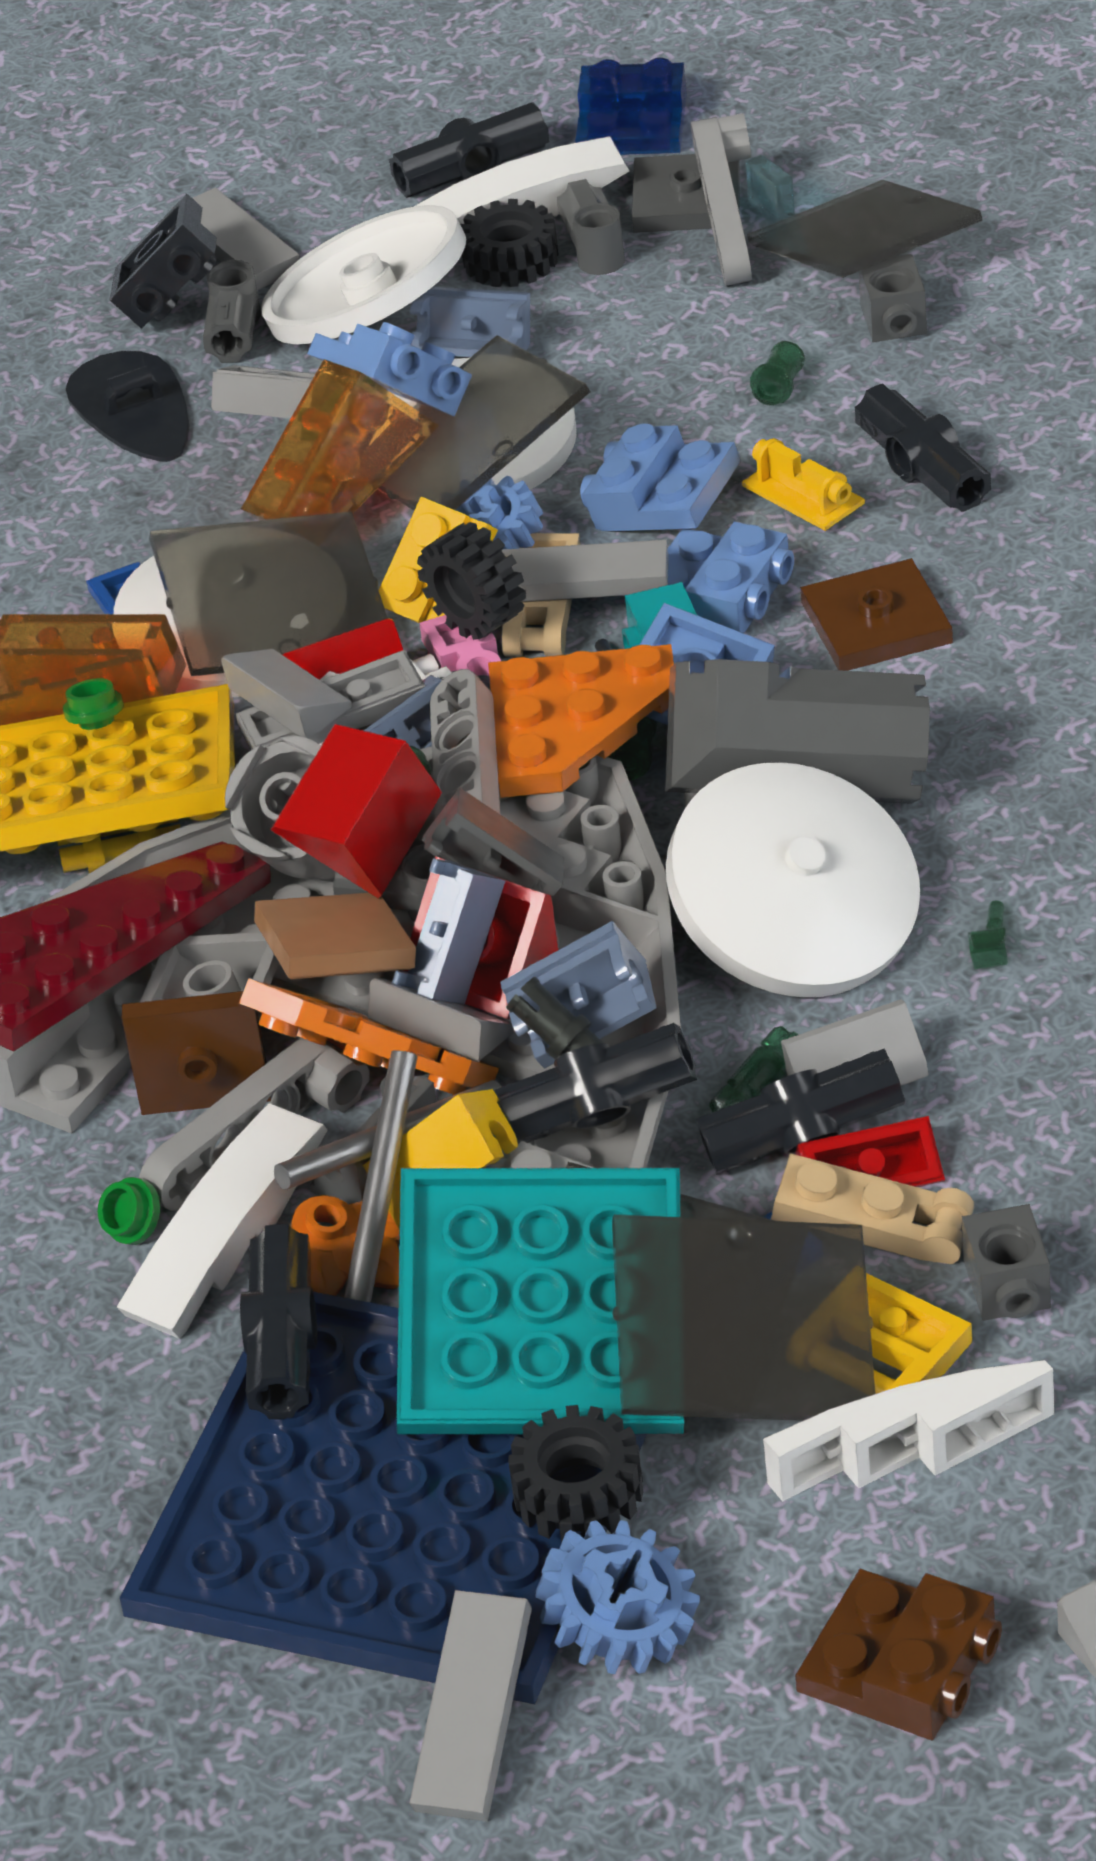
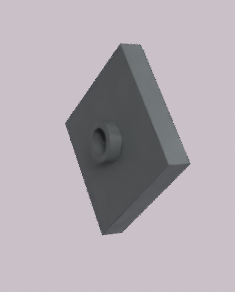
[632,154,740,233]

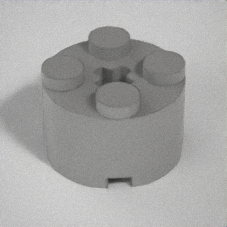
[225,736,335,879]

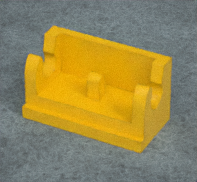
[363,1089,518,1229]

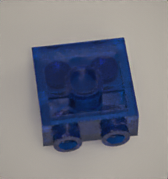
[575,58,687,155]

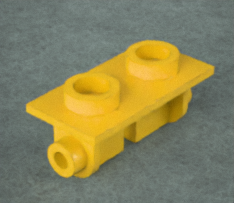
[742,438,865,531]

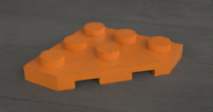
[488,644,674,798]
[239,978,499,1095]

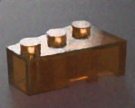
[241,359,439,550]
[0,614,187,726]

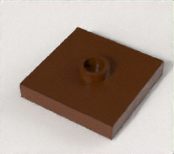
[800,558,953,671]
[122,991,271,1115]

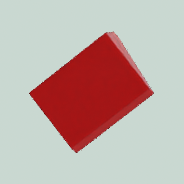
[270,724,442,899]
[403,857,558,1019]

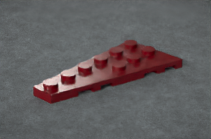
[0,841,271,1052]

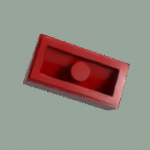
[282,618,403,680]
[795,1116,945,1187]

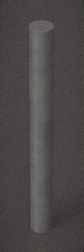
[344,1050,418,1303]
[274,1080,501,1190]

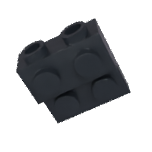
[109,194,217,329]

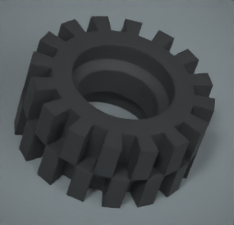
[460,199,559,287]
[417,522,526,640]
[509,1405,643,1542]

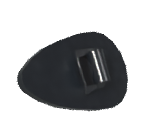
[65,351,190,462]

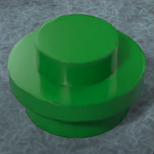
[63,678,124,730]
[97,1177,160,1245]

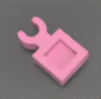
[420,615,501,676]

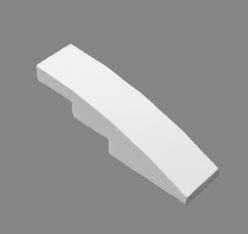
[414,137,629,224]
[117,1103,327,1339]
[763,1360,1054,1502]

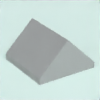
[140,932,279,1013]

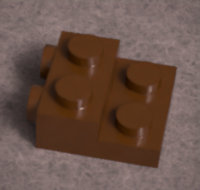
[795,1568,1002,1741]

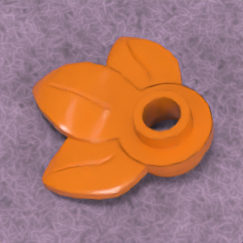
[291,1195,400,1296]

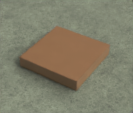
[254,893,416,979]

